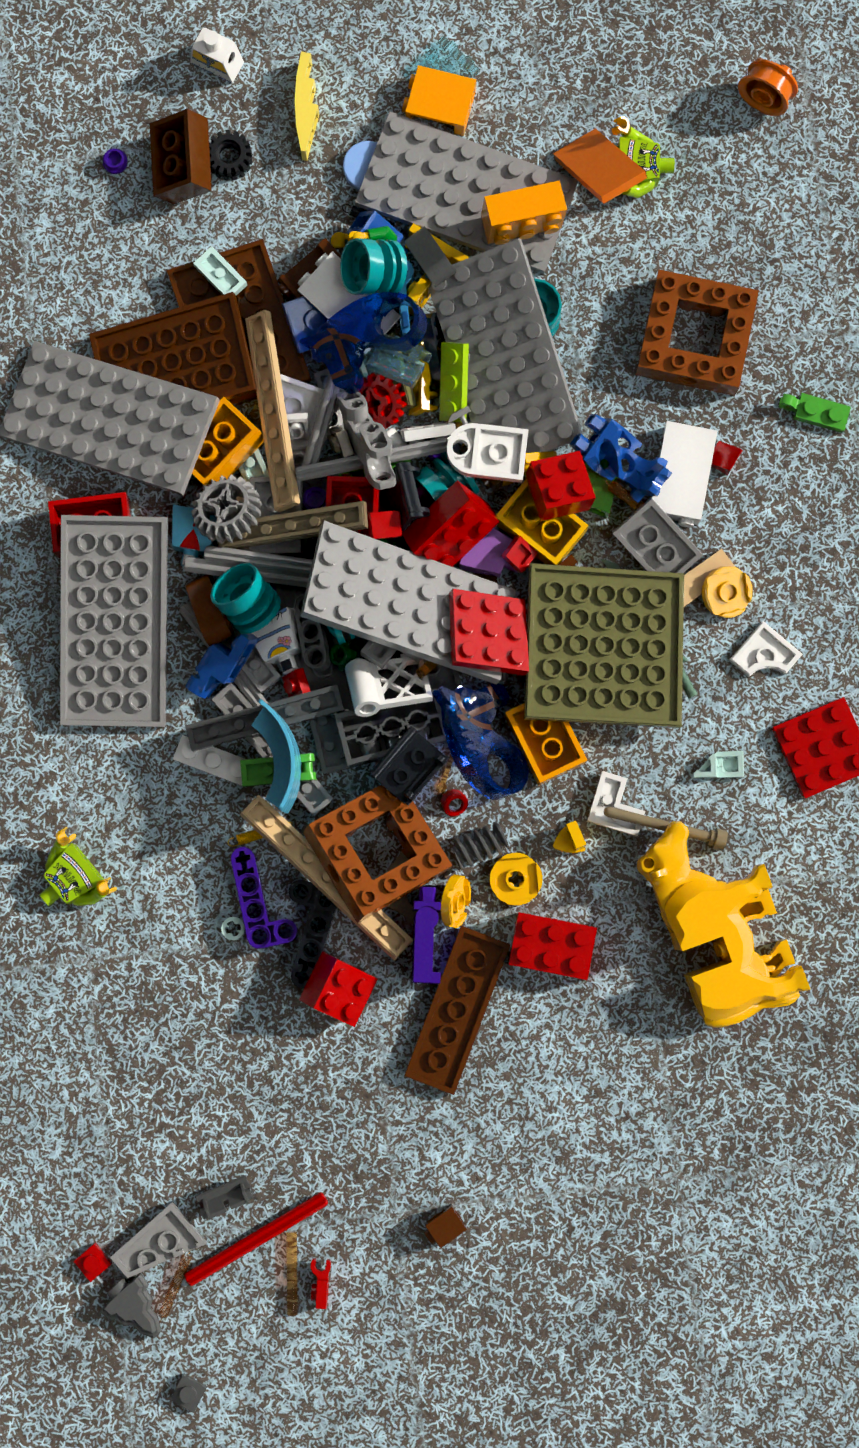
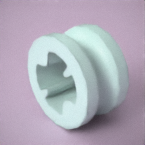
[221,917,245,941]

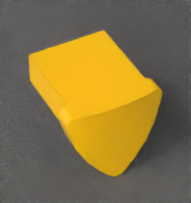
[553,820,586,853]

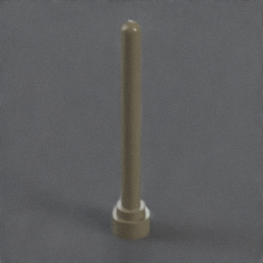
[604,807,728,851]

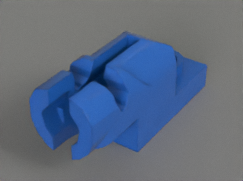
[185,633,259,699]

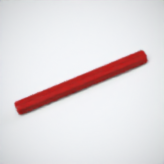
[184,1192,328,1286]

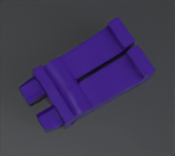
[411,887,441,984]

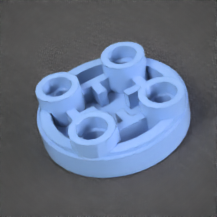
[343,141,377,190]

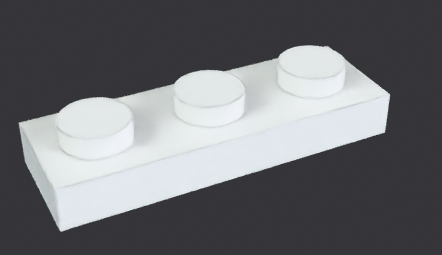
[173,735,247,786]

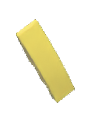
[295,51,319,161]

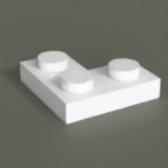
[587,771,645,837]

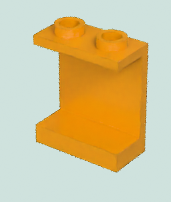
[402,65,477,136]

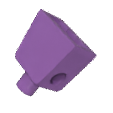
[459,528,518,579]

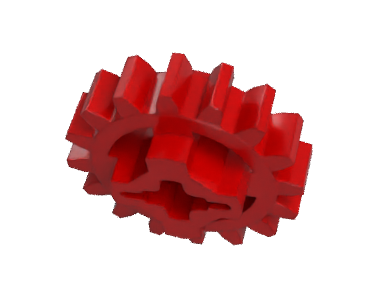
[351,372,407,429]

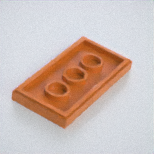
[553,128,647,204]

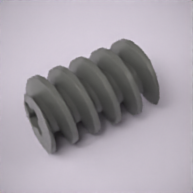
[452,822,510,871]

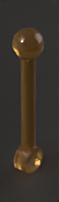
[436,741,461,793]

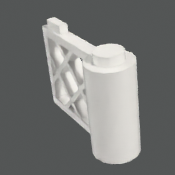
[345,654,433,717]

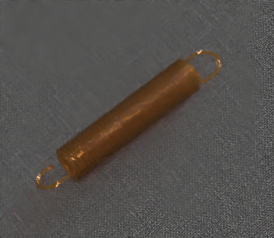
[605,480,645,510]

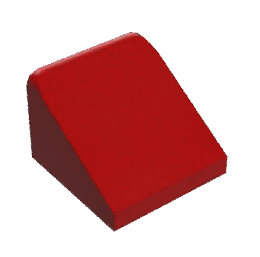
[711,441,743,476]
[367,511,402,539]

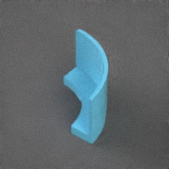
[251,699,301,814]

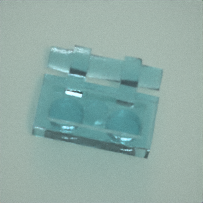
[415,36,480,77]
[367,334,432,388]

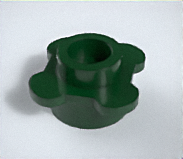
[329,640,357,671]

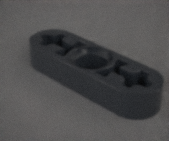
[420,312,446,388]

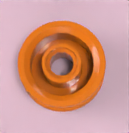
[738,58,798,116]

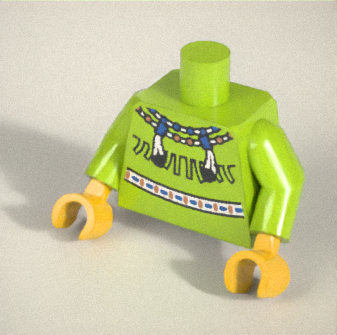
[612,116,675,198]
[39,827,117,907]

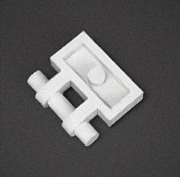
[400,422,456,444]

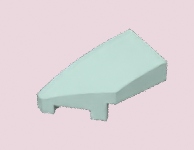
[694,751,744,778]

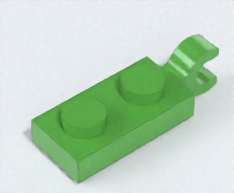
[778,393,851,433]

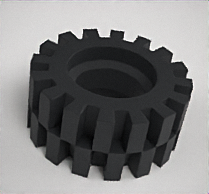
[209,130,253,181]

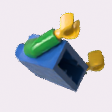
[331,210,408,255]

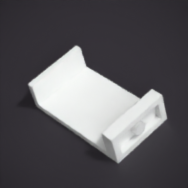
[297,251,401,356]
[652,421,718,527]

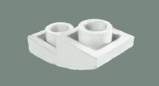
[286,412,310,465]

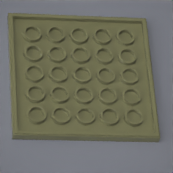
[524,563,684,728]

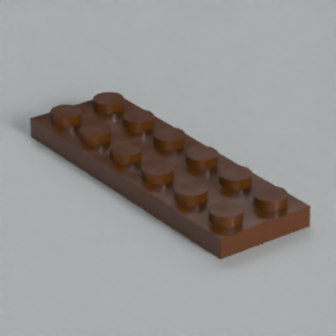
[404,926,511,1095]

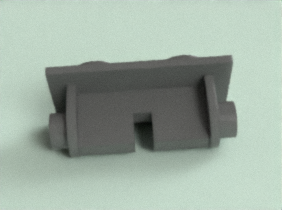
[195,1175,254,1220]

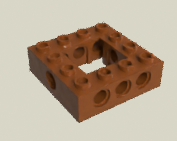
[635,269,759,396]
[303,785,453,924]

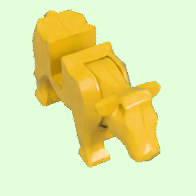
[637,821,810,1028]

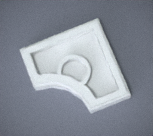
[729,621,803,677]

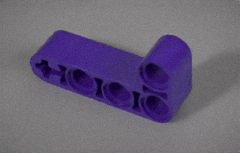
[231,847,299,949]

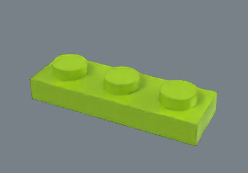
[439,342,469,423]

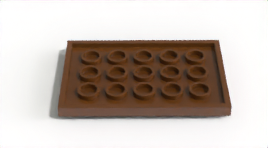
[167,239,311,406]
[89,292,257,400]

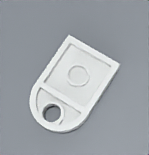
[280,374,343,440]
[447,423,528,483]

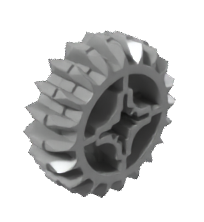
[191,474,262,544]

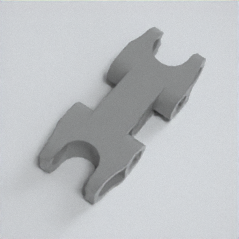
[336,389,396,490]

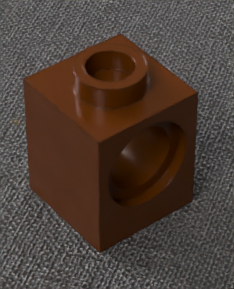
[424,1204,467,1249]

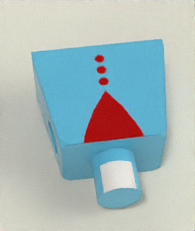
[172,504,217,567]

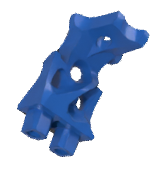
[570,414,672,503]

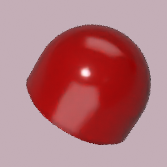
[441,789,468,817]

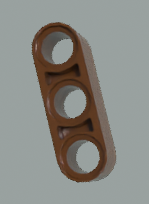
[185,575,234,646]

